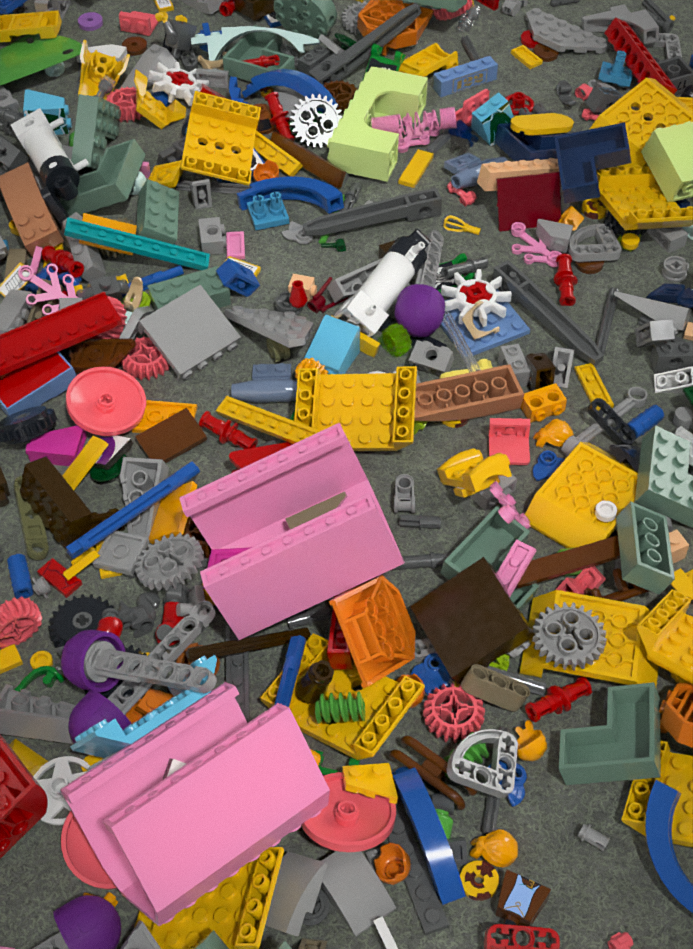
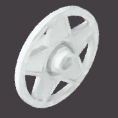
[33,756,90,825]

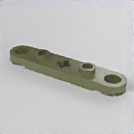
[13,476,49,560]

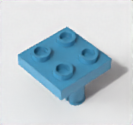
[598,51,633,87]
[247,192,290,230]

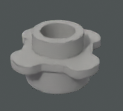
[32,576,52,599]

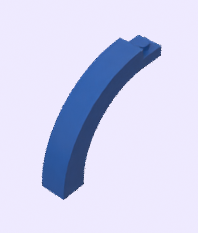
[242,69,338,114]
[236,177,344,214]
[392,767,466,905]
[646,780,693,913]

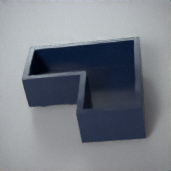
[554,122,631,204]
[495,123,569,161]

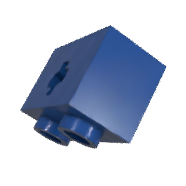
[216,258,260,297]

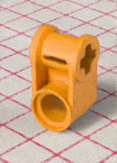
[558,205,584,231]

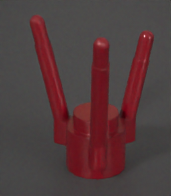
[307,277,348,314]

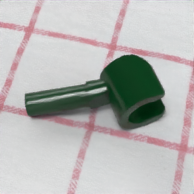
[321,238,346,252]

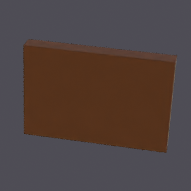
[135,408,207,463]

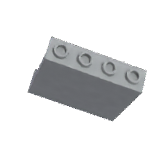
[137,285,241,381]

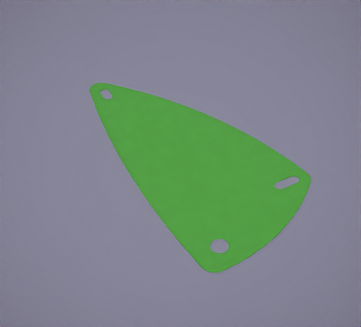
[0,34,82,85]

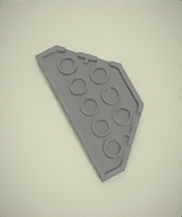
[525,8,611,54]
[225,306,313,348]

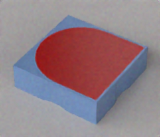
[0,352,76,416]

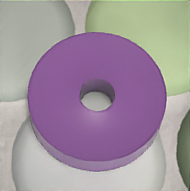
[78,12,103,31]

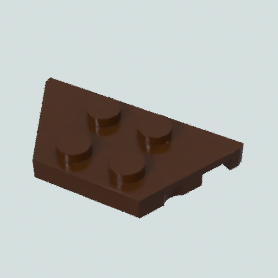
[69,339,136,373]

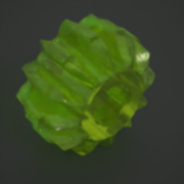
[381,323,412,357]

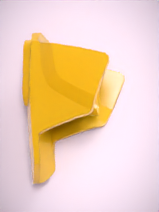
[78,40,130,100]

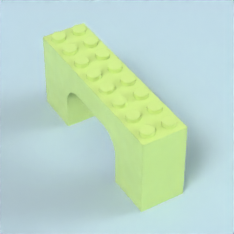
[327,66,428,182]
[641,121,693,202]

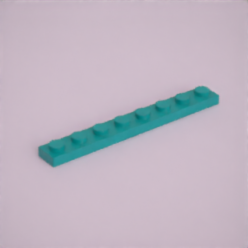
[64,217,210,270]

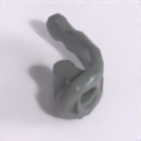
[556,80,576,106]

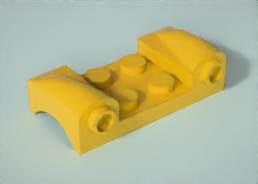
[0,10,62,42]
[399,43,458,77]
[437,448,512,492]

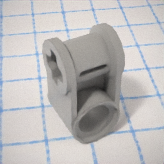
[394,474,415,513]

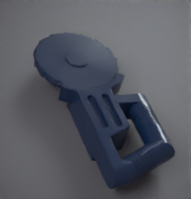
[646,283,693,308]

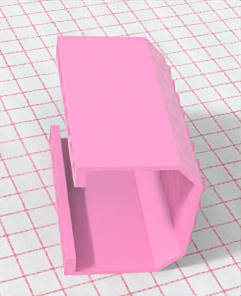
[180,423,405,640]
[60,682,330,926]

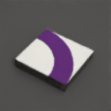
[92,436,134,470]

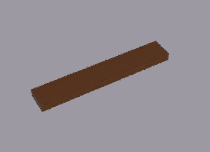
[270,132,346,188]
[516,535,620,589]

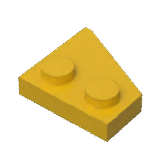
[342,763,398,804]

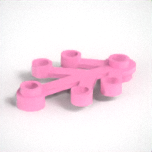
[398,113,439,153]
[511,222,562,267]
[18,264,78,316]
[490,481,531,529]

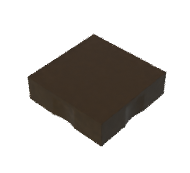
[410,557,535,684]

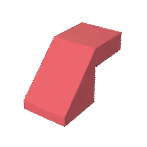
[556,566,606,595]

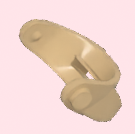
[197,51,227,70]
[123,277,143,312]
[462,300,500,339]

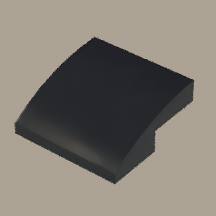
[609,444,641,473]

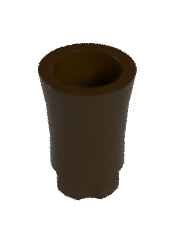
[296,660,334,703]

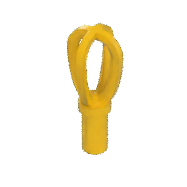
[443,215,481,235]

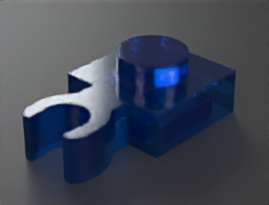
[448,120,479,147]

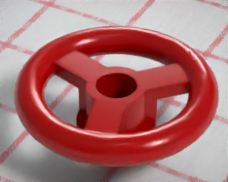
[505,92,535,116]

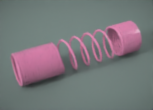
[371,107,457,136]

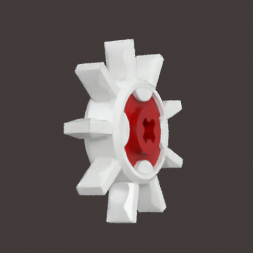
[148,62,209,106]
[441,269,512,327]

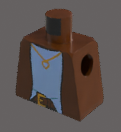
[496,870,551,936]

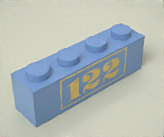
[433,56,498,97]

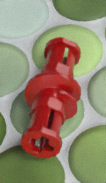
[264,92,295,141]
[41,245,84,278]
[554,254,578,306]
[199,411,258,449]
[525,676,592,722]

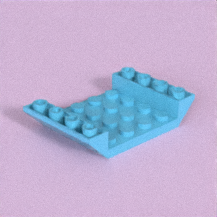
[70,655,217,758]

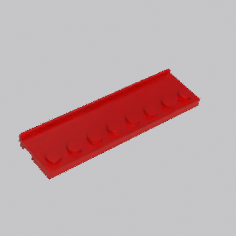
[0,292,123,376]

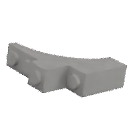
[582,4,659,44]

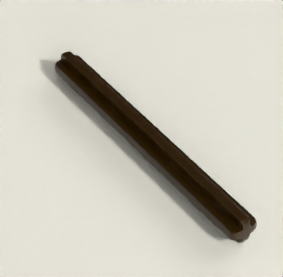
[186,627,311,662]

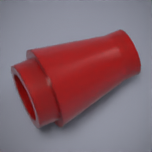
[219,0,235,16]
[289,280,308,308]

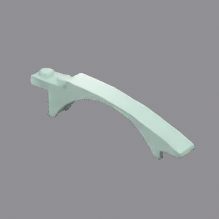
[191,26,320,61]

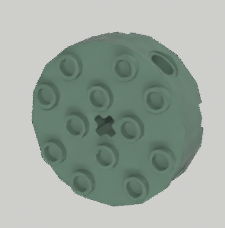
[274,0,337,39]

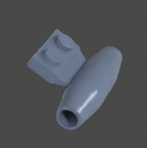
[444,153,508,189]
[231,363,297,403]

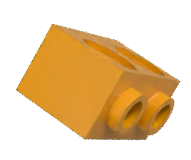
[520,383,567,423]

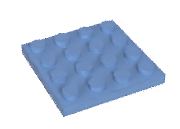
[440,289,530,359]

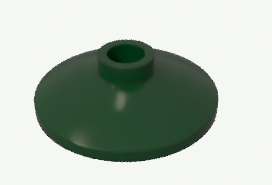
[334,33,357,51]
[90,453,127,482]

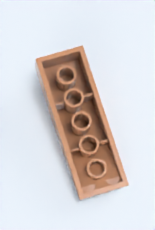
[0,162,64,257]
[415,364,524,421]

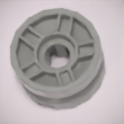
[661,256,689,283]

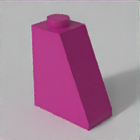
[26,425,87,466]

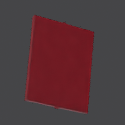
[496,171,561,232]

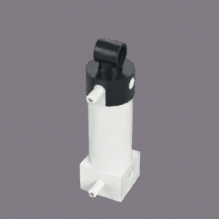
[11,108,89,201]
[334,228,431,337]

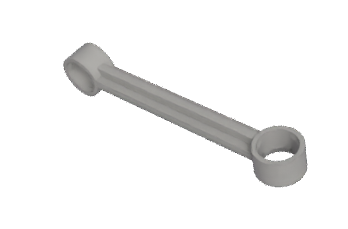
[561,387,648,456]

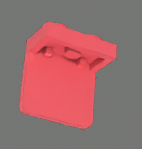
[119,11,158,36]
[455,89,490,130]
[488,418,531,465]

